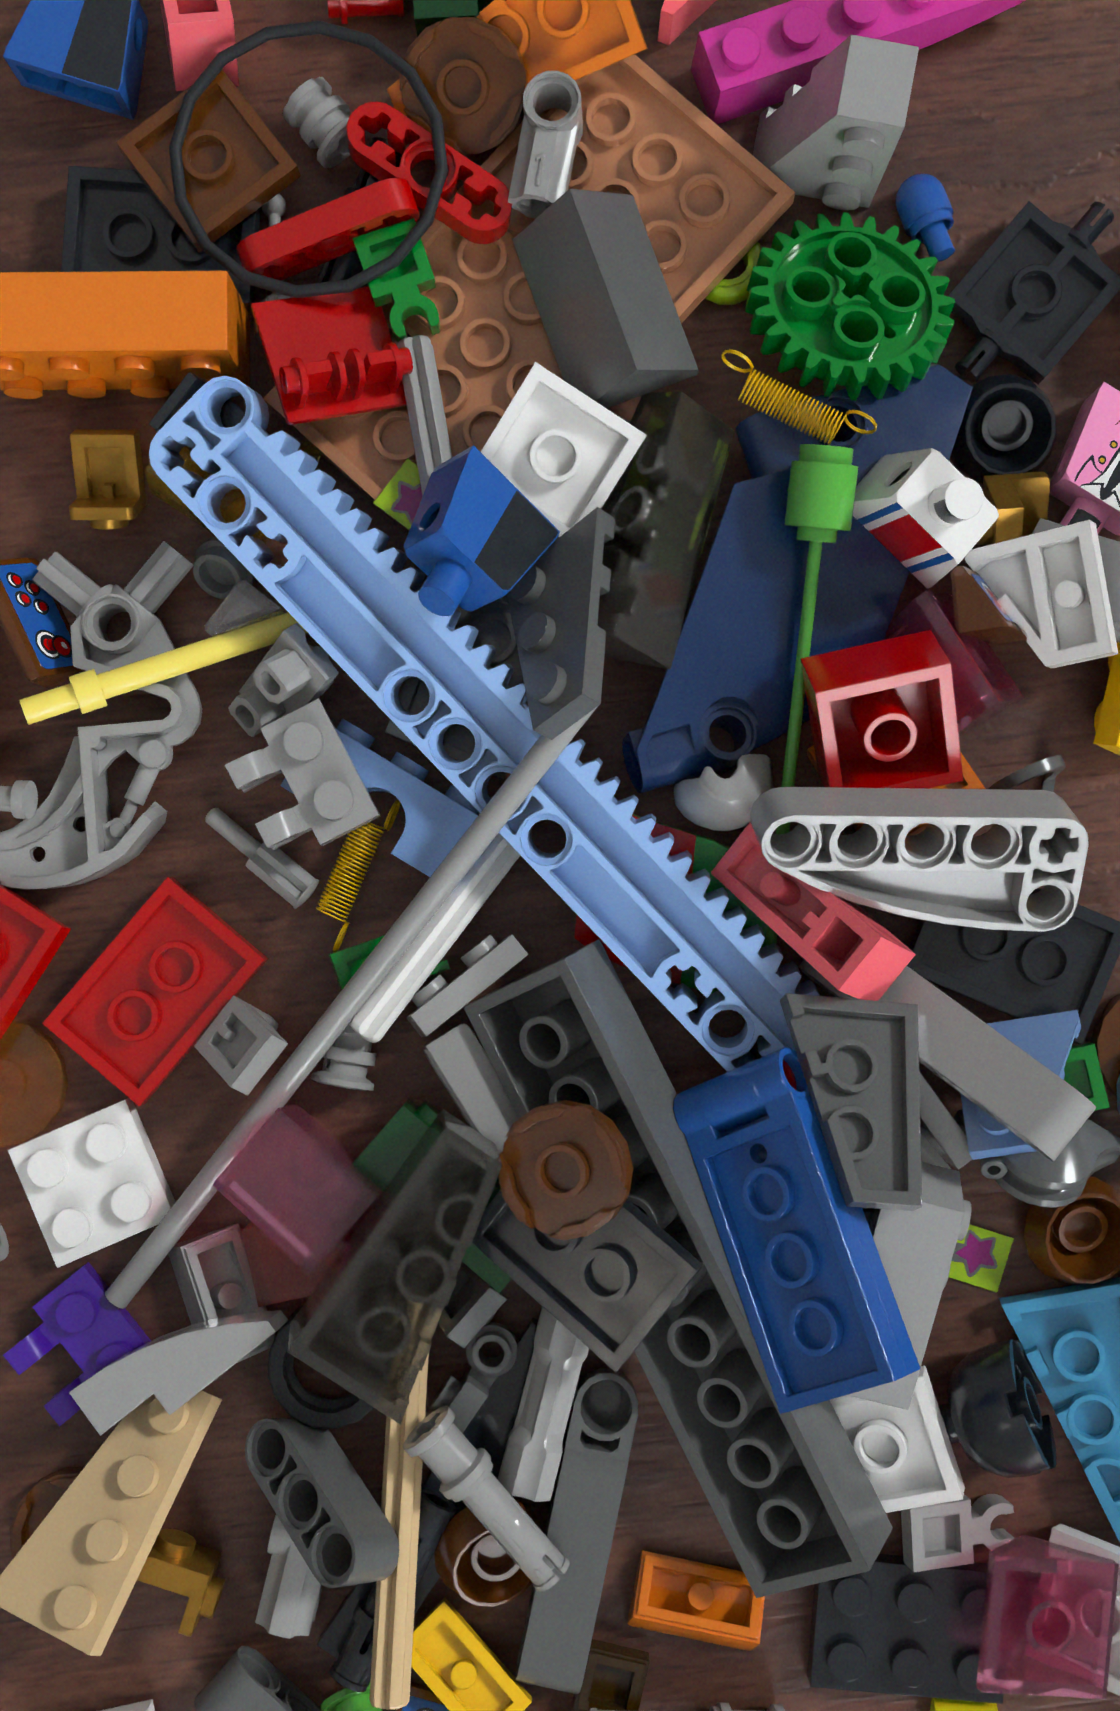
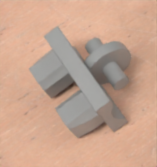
[228,623,339,737]

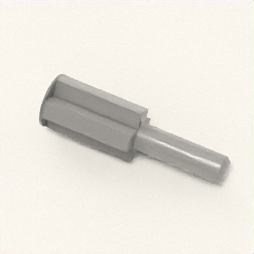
[205,808,319,909]

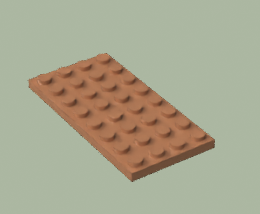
[263,55,795,533]

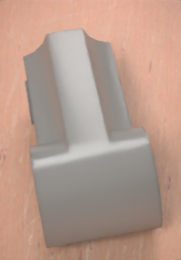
[508,71,583,218]
[255,1514,322,1639]

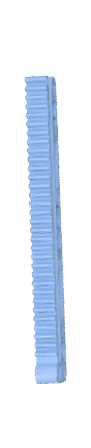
[149,376,820,1072]

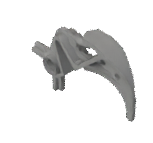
[0,541,202,889]

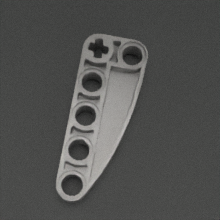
[750,787,1089,932]

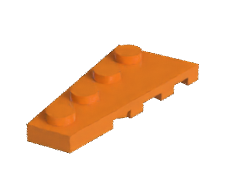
[387,0,648,145]

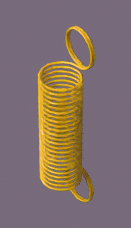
[721,349,877,445]
[316,799,401,952]

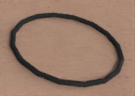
[169,21,448,298]

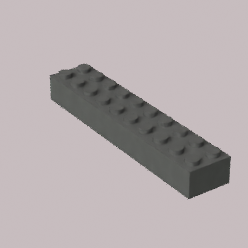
[464,939,893,1598]

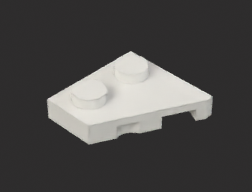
[965,520,1118,668]

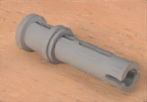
[403,1406,570,1592]

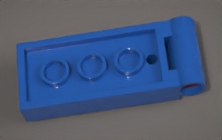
[673,1047,921,1414]

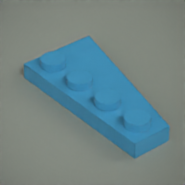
[999,1277,1120,1542]

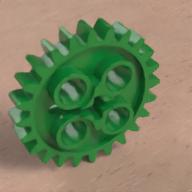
[745,212,955,401]

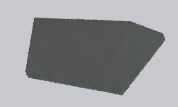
[512,189,699,408]

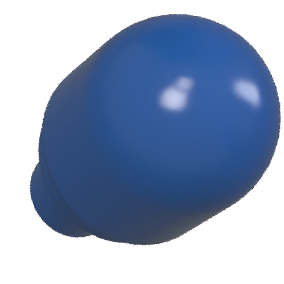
[895,173,955,262]

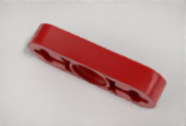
[347,102,512,244]
[236,178,420,281]

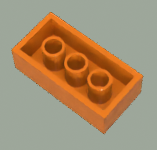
[0,271,250,399]

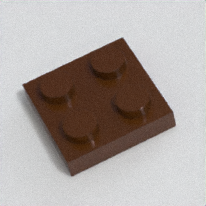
[116,69,301,253]

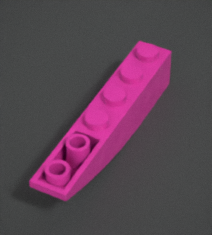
[691,0,1026,125]

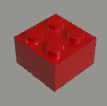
[800,630,964,789]

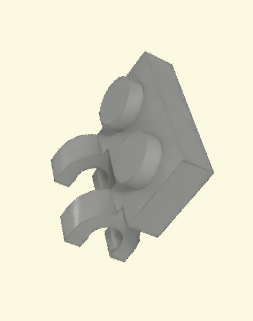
[225,698,381,850]

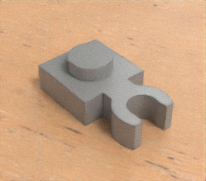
[901,1494,1015,1572]

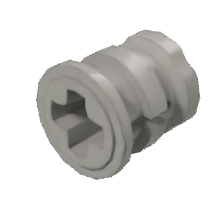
[283,77,367,168]
[311,1024,377,1091]

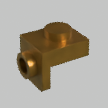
[69,429,147,530]
[976,472,1050,546]
[137,1529,226,1637]

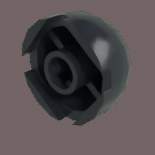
[939,1339,1057,1478]

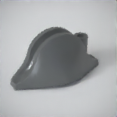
[954,1109,1120,1208]

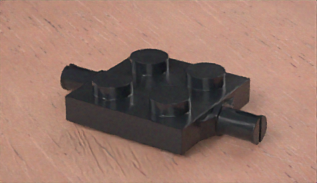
[948,201,1120,385]

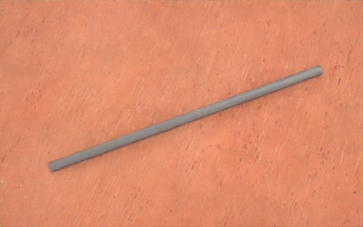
[105,706,598,1309]

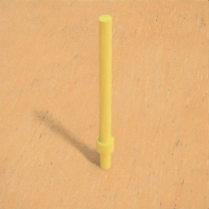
[19,612,308,725]

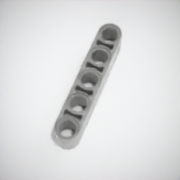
[798,959,1096,1162]

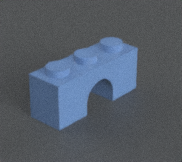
[280,719,479,877]

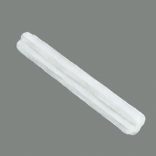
[349,833,520,1043]

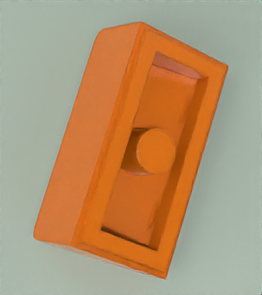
[627,1550,765,1651]

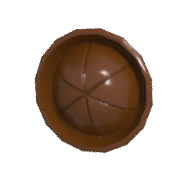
[1024,1176,1120,1284]
[434,1499,541,1607]

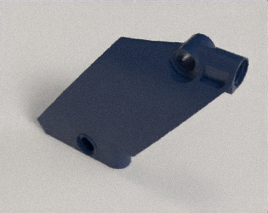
[622,364,973,793]

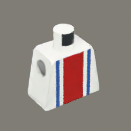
[853,448,999,589]

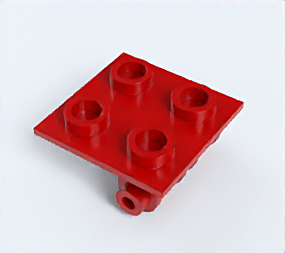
[251,287,413,426]

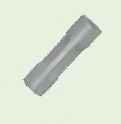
[498,1306,589,1502]

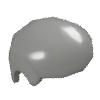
[674,754,773,831]

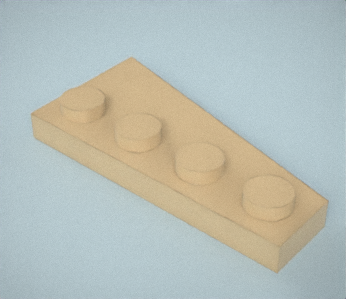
[0,1390,222,1656]

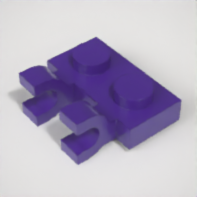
[3,1262,151,1427]

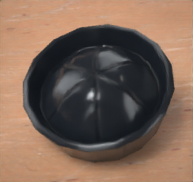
[952,374,1057,483]

